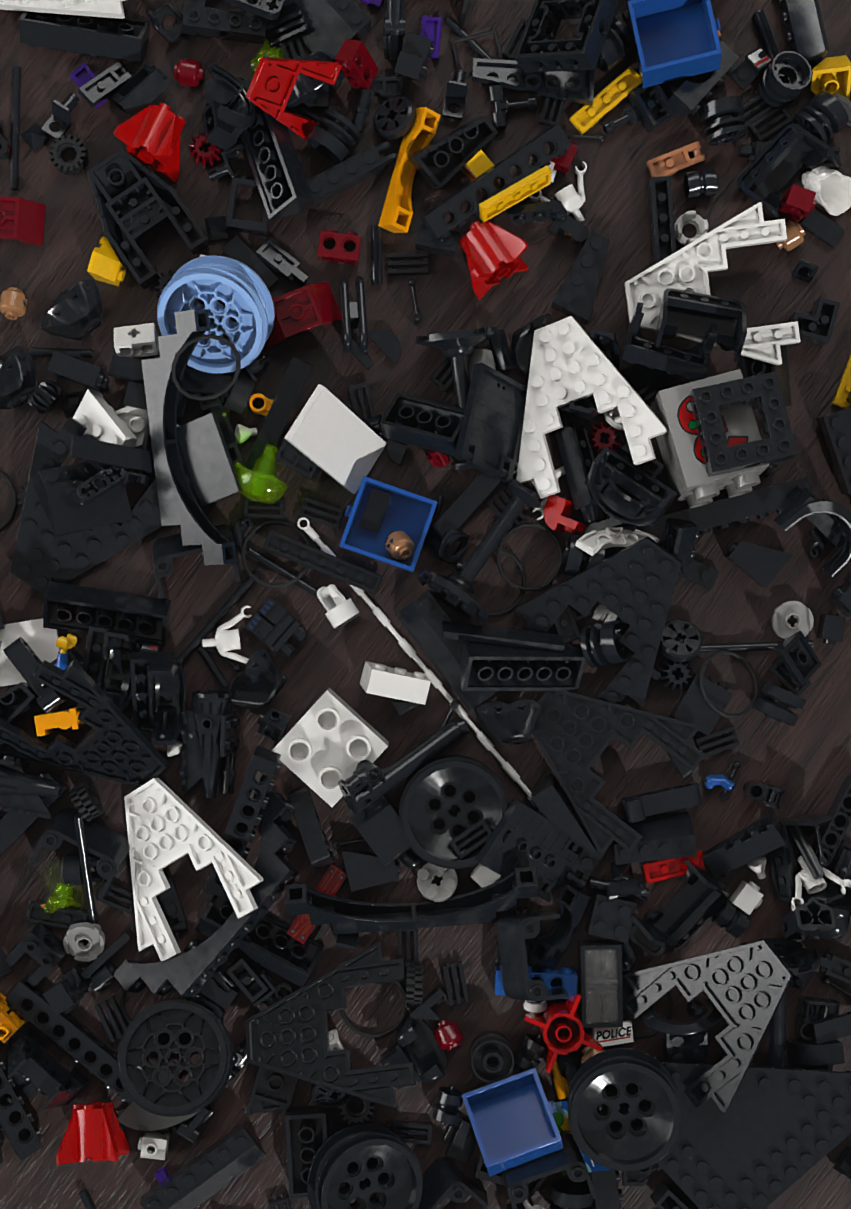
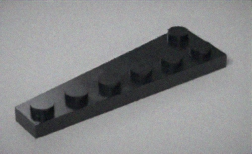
[472,58,594,106]

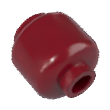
[174,59,205,87]
[433,1019,463,1052]

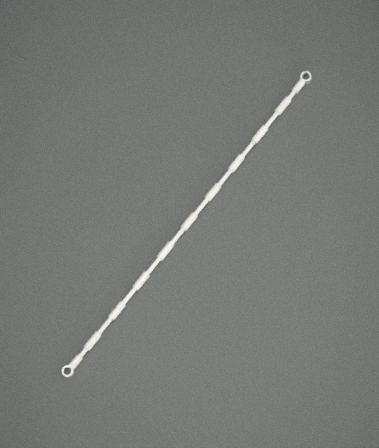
[297,517,541,813]

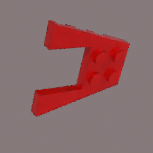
[245,57,342,141]

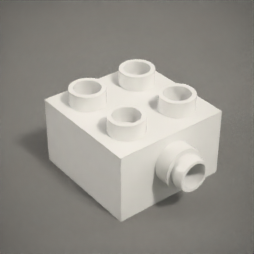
[272,688,389,807]

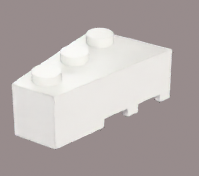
[73,389,138,448]
[360,661,431,705]

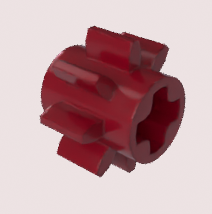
[426,450,451,468]

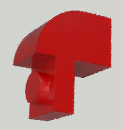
[544,495,586,533]

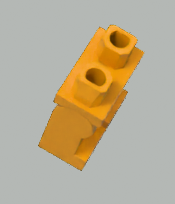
[34,707,85,737]
[0,993,26,1043]

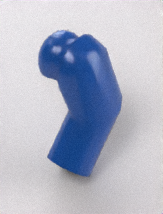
[704,774,736,792]

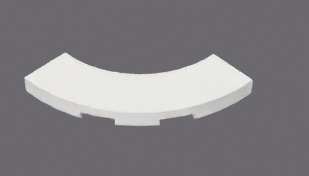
[575,527,660,556]

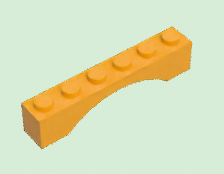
[378,107,441,233]

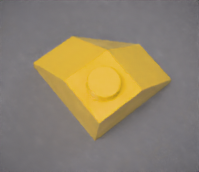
[810,55,851,100]
[87,236,126,286]

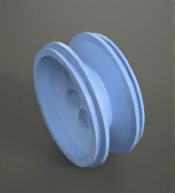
[157,255,275,374]

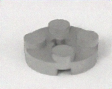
[771,601,814,640]
[417,863,458,902]
[63,922,106,962]

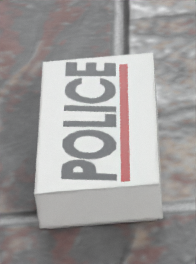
[591,1020,634,1047]

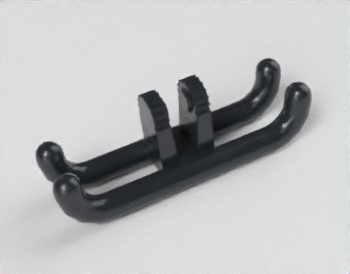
[339,276,368,353]

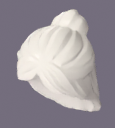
[801,166,851,216]

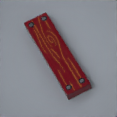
[286,864,347,944]

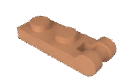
[646,141,706,177]

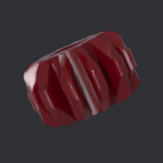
[189,132,223,167]
[588,422,621,456]

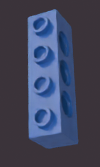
[494,964,578,1000]

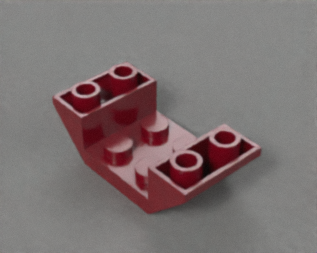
[0,196,46,246]
[266,281,342,350]

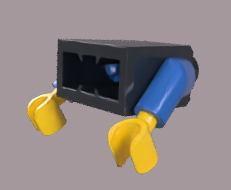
[38,634,84,688]

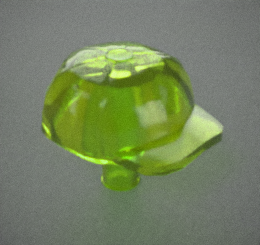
[234,444,288,504]

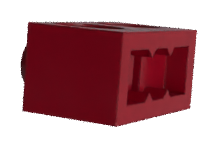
[335,39,379,89]
[777,184,817,222]
[317,229,362,265]

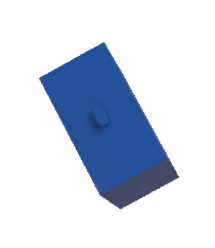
[627,0,722,88]
[339,476,438,573]
[462,1068,563,1177]

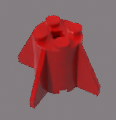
[113,103,186,183]
[458,220,529,299]
[524,993,603,1073]
[56,1101,130,1165]

